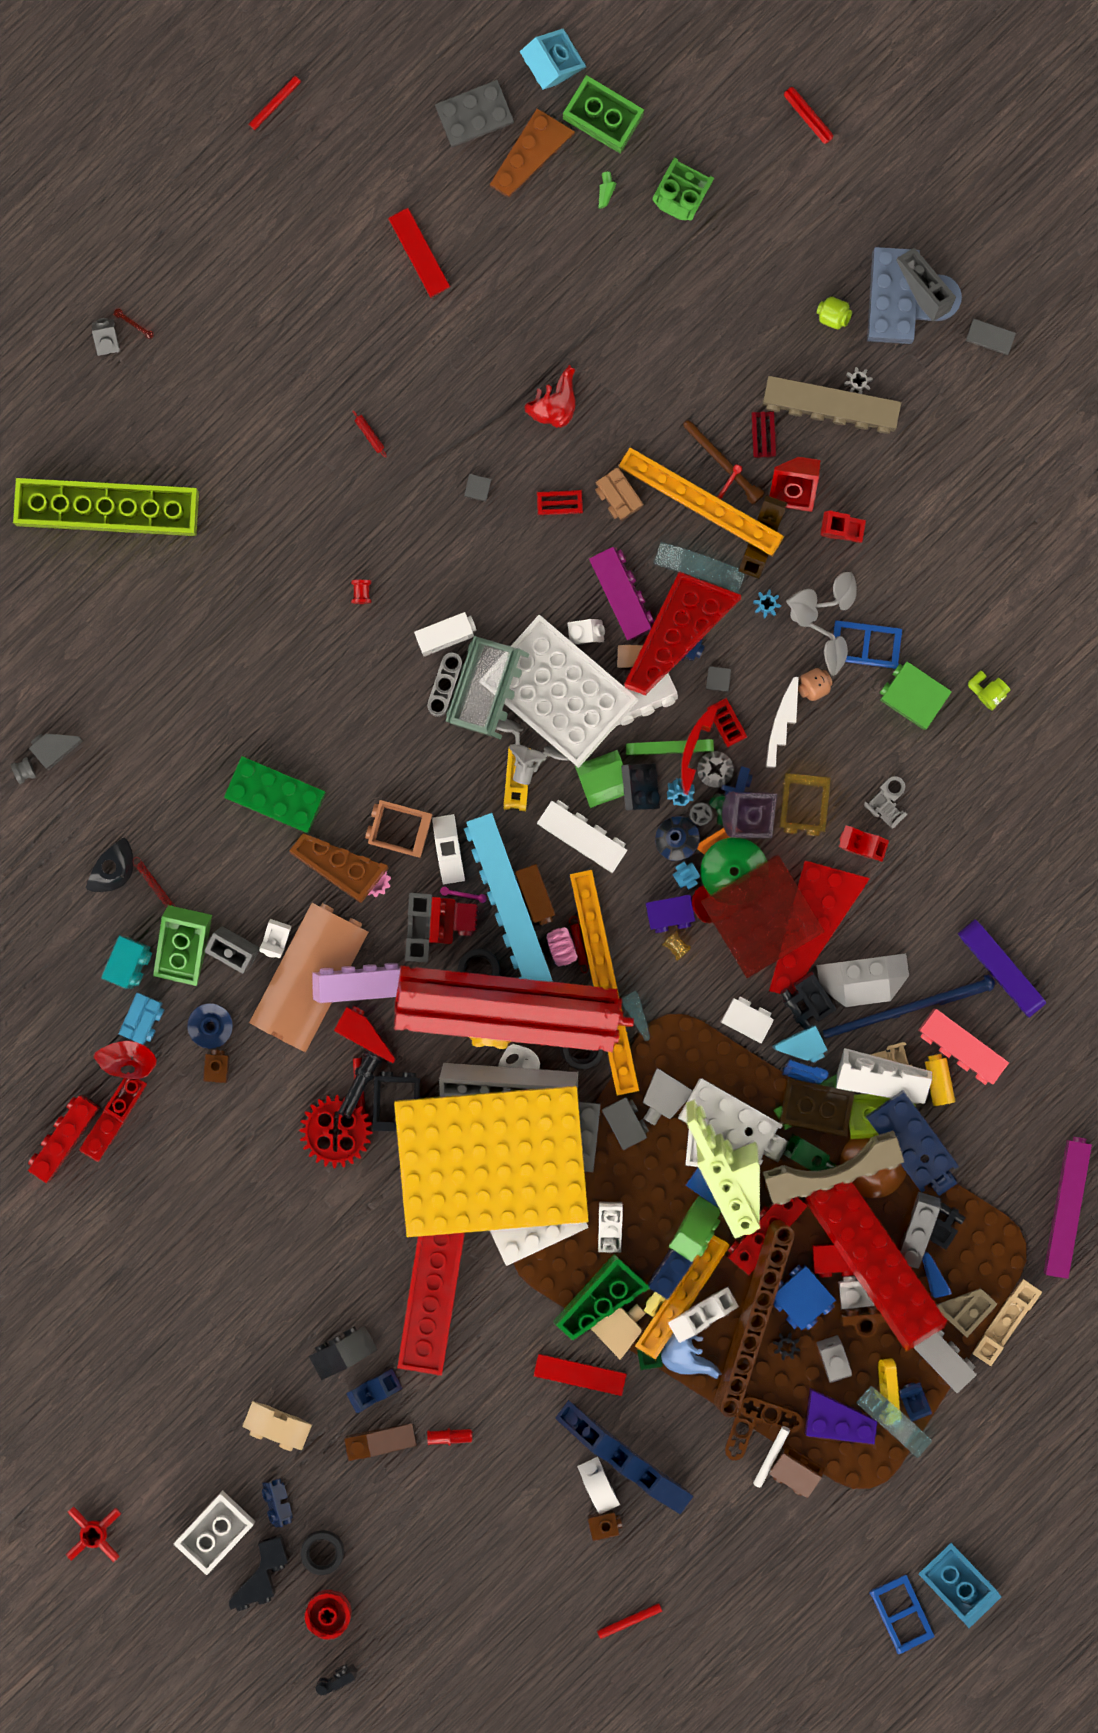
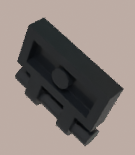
[780,971,837,1029]
[907,1193,966,1250]
[316,1664,357,1696]

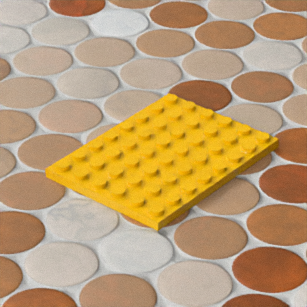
[394,1086,588,1237]

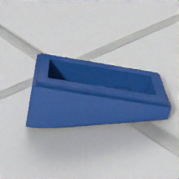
[922,1251,952,1298]

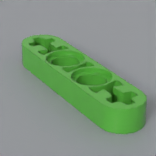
[626,739,714,756]

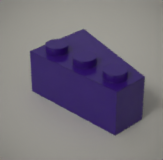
[805,1388,877,1444]

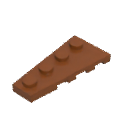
[490,109,575,198]
[289,833,389,903]

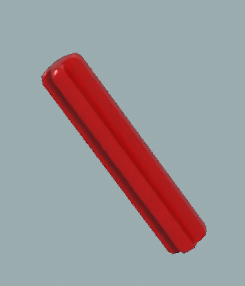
[784,87,833,144]

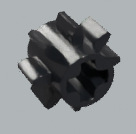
[772,1332,800,1360]

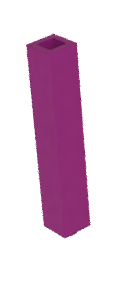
[1043,1136,1092,1279]

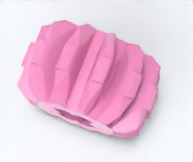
[546,927,577,966]

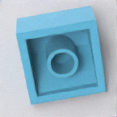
[520,29,586,90]
[772,1025,828,1062]

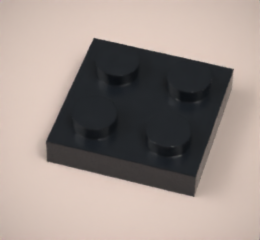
[621,764,660,811]

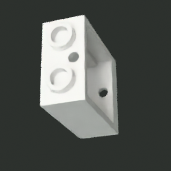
[414,612,476,657]

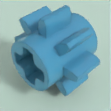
[753,590,781,618]
[667,778,695,806]
[672,861,700,890]

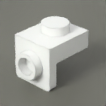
[568,619,605,645]
[259,919,292,958]

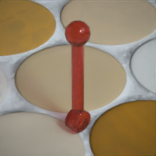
[114,309,154,339]

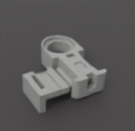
[864,777,907,829]

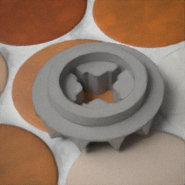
[697,751,733,787]

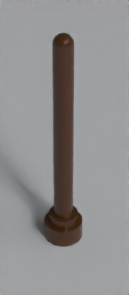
[683,420,765,505]

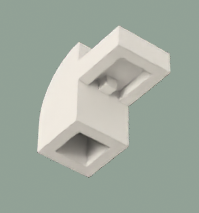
[577,1457,620,1515]

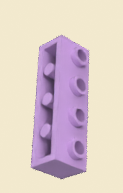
[312,963,400,1003]

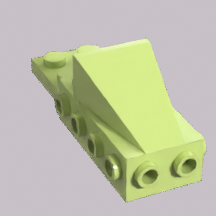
[686,1100,760,1238]

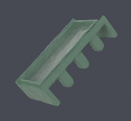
[446,636,529,739]

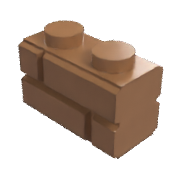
[595,467,644,521]

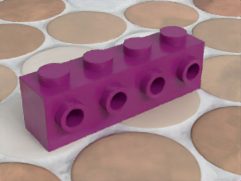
[589,547,655,641]

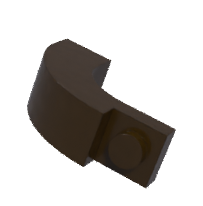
[739,495,787,579]

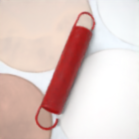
[353,410,387,458]
[569,916,588,973]

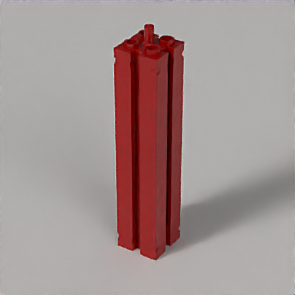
[394,966,634,1052]

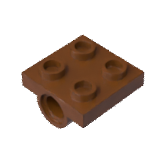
[840,1306,887,1338]

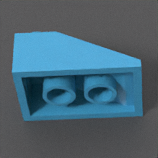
[919,1543,1001,1628]

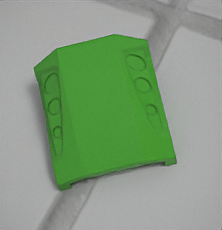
[652,157,714,220]
[575,750,624,808]

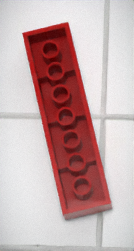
[805,1182,947,1352]

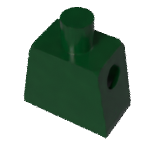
[783,1133,837,1171]

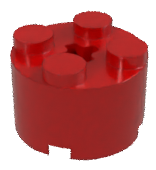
[305,1589,352,1640]

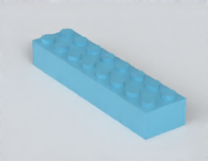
[464,813,553,982]

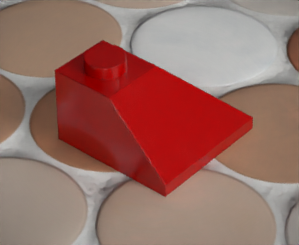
[769,457,820,512]

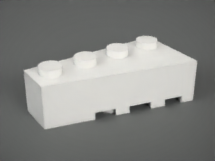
[836,1048,932,1104]

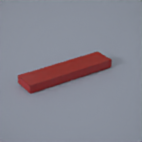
[388,208,450,298]
[533,1353,627,1396]

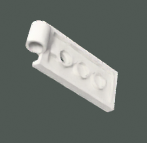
[678,1078,789,1165]

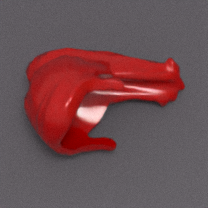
[524,365,576,428]

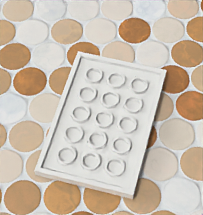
[479,615,639,768]

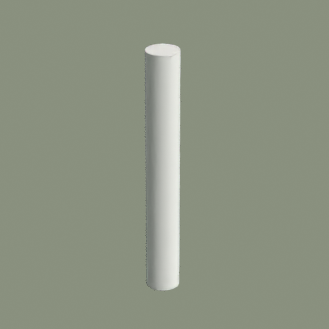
[753,1426,790,1487]

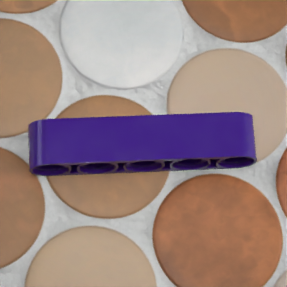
[958,919,1047,1018]

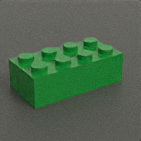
[224,756,326,834]

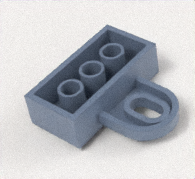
[867,247,962,344]

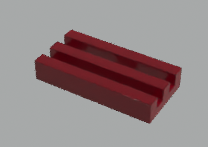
[751,411,776,458]

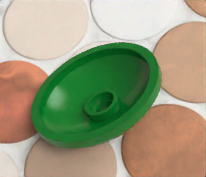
[701,837,768,905]

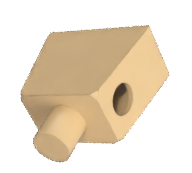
[591,1304,646,1359]

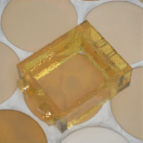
[779,773,831,836]

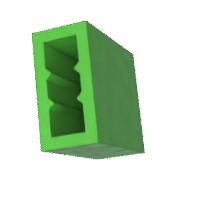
[880,662,952,730]

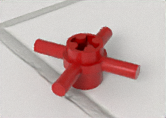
[65,1506,121,1562]

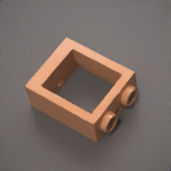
[365,800,433,858]

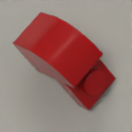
[820,511,866,543]
[839,826,889,862]

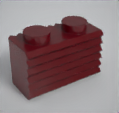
[454,903,478,936]

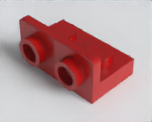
[429,897,455,944]

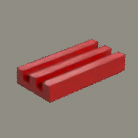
[537,490,583,515]

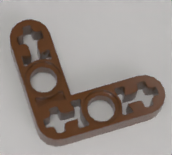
[724,1396,803,1461]

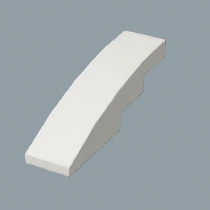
[766,677,798,768]

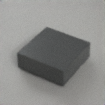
[464,474,491,502]
[706,666,731,692]

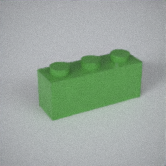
[669,1196,721,1262]

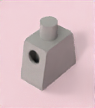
[643,1068,693,1126]
[816,1335,852,1383]

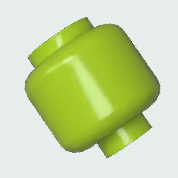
[817,297,852,330]

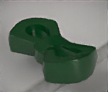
[709,794,735,826]

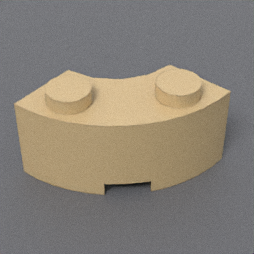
[242,1401,312,1451]

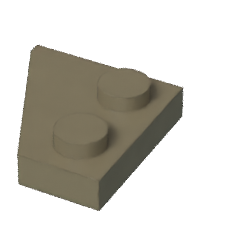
[936,1288,998,1337]

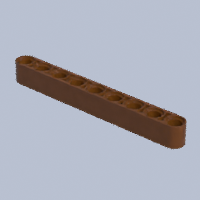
[714,1220,794,1417]

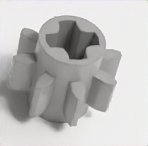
[844,367,873,394]

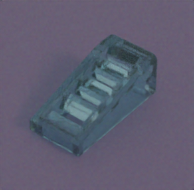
[622,991,650,1041]

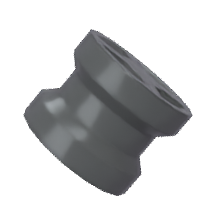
[11,757,36,784]
[689,803,712,826]

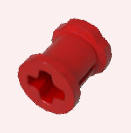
[351,580,372,604]

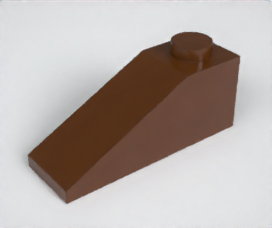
[344,1423,416,1461]

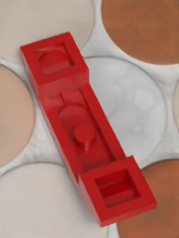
[681,706,718,795]

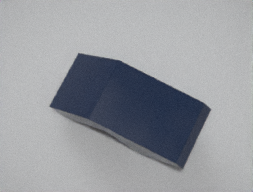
[346,1369,403,1414]

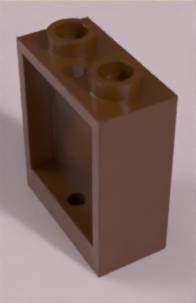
[515,864,555,926]

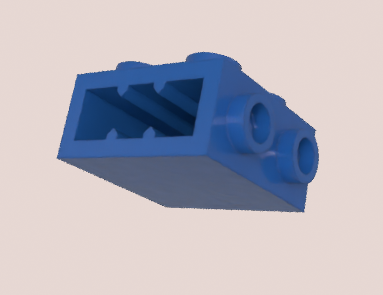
[773,1264,836,1330]

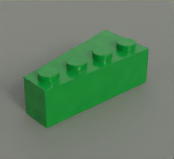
[554,1254,650,1340]

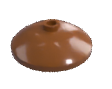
[840,1138,907,1198]

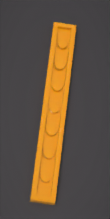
[618,448,784,557]

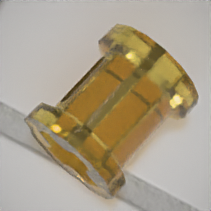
[662,931,691,961]

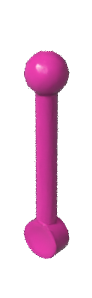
[440,887,487,903]

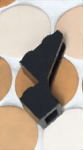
[229,1534,289,1611]

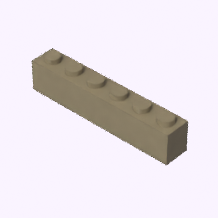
[762,376,901,434]

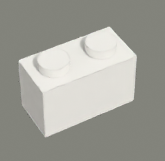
[721,997,774,1044]

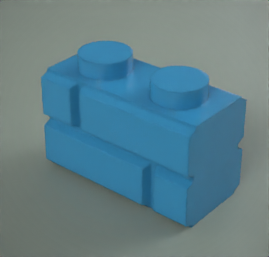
[119,992,165,1045]

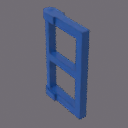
[833,620,902,669]
[782,1060,828,1085]
[869,1574,935,1654]

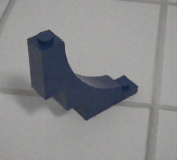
[555,1400,694,1514]

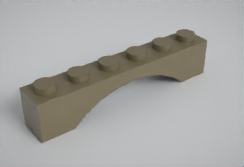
[763,1131,904,1204]

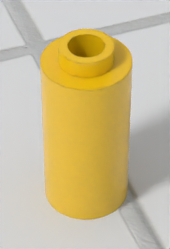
[925,1054,955,1106]

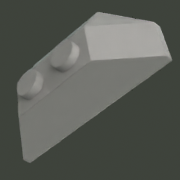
[816,953,909,1007]

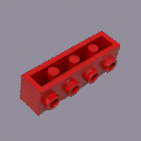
[28,1095,101,1183]
[727,1197,807,1275]

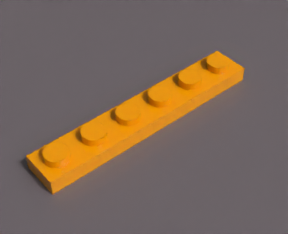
[635,1235,730,1359]

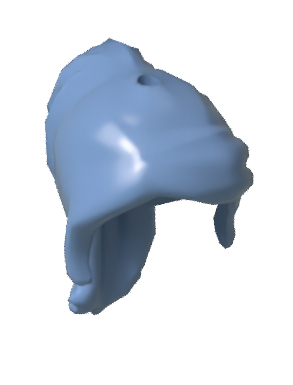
[661,1333,722,1379]

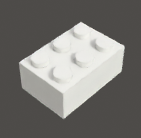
[174,1490,256,1575]

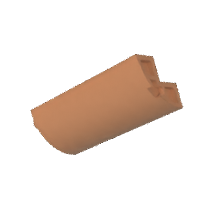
[249,903,368,1052]

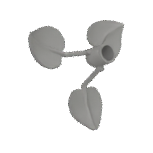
[786,572,857,676]
[483,719,570,785]

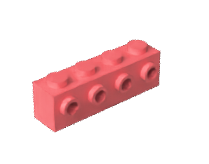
[918,1009,1009,1085]

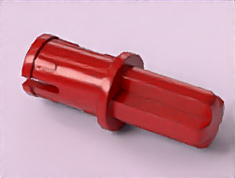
[427,1428,473,1446]

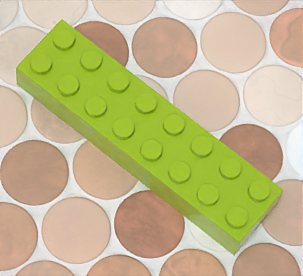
[13,478,199,536]

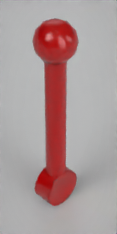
[717,465,743,499]

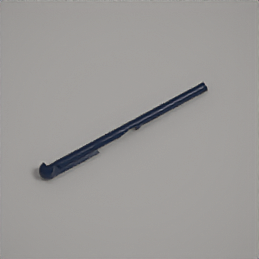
[823,975,995,1039]

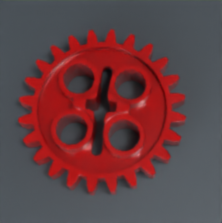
[299,1095,373,1168]

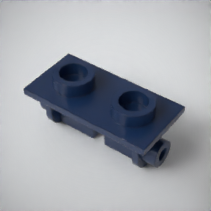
[262,1478,293,1527]

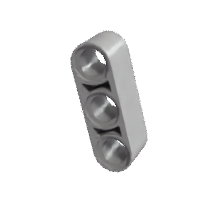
[427,652,462,717]

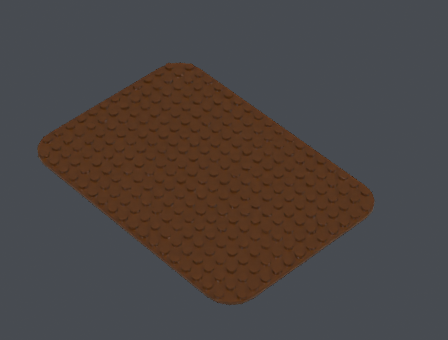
[514,1014,1027,1489]

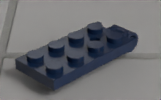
[866,1090,959,1196]

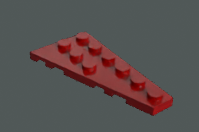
[624,572,741,696]

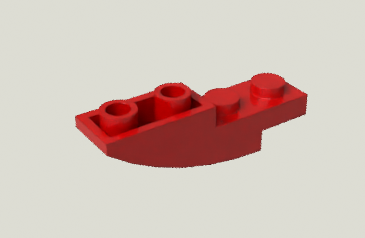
[79,1072,147,1163]

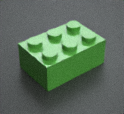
[563,75,644,154]

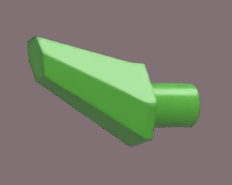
[599,172,616,209]

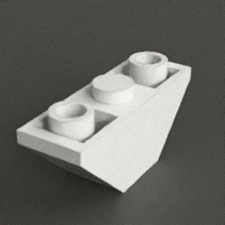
[432,814,465,885]
[598,1202,623,1253]

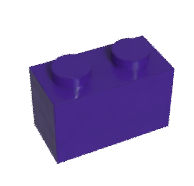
[645,895,695,933]

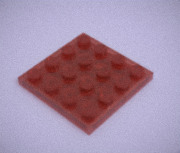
[700,854,824,978]

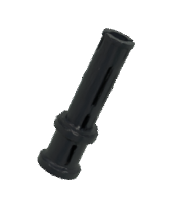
[338,1051,383,1119]

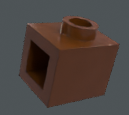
[203,1050,230,1083]
[588,1510,623,1541]

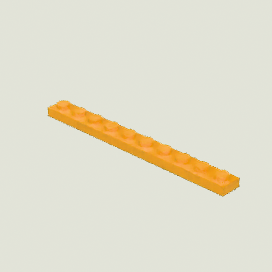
[570,870,639,1096]

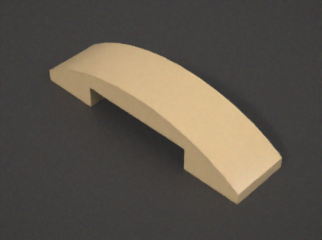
[972,1279,1042,1366]

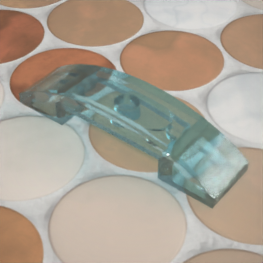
[653,542,745,593]
[857,1386,932,1458]

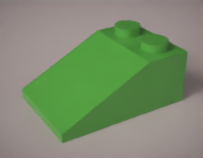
[153,905,212,986]

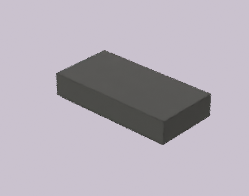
[965,318,1016,355]

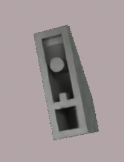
[896,248,956,322]

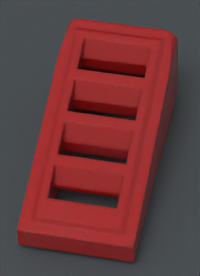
[706,698,747,748]

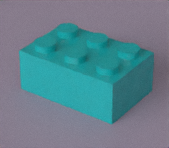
[101,936,153,989]

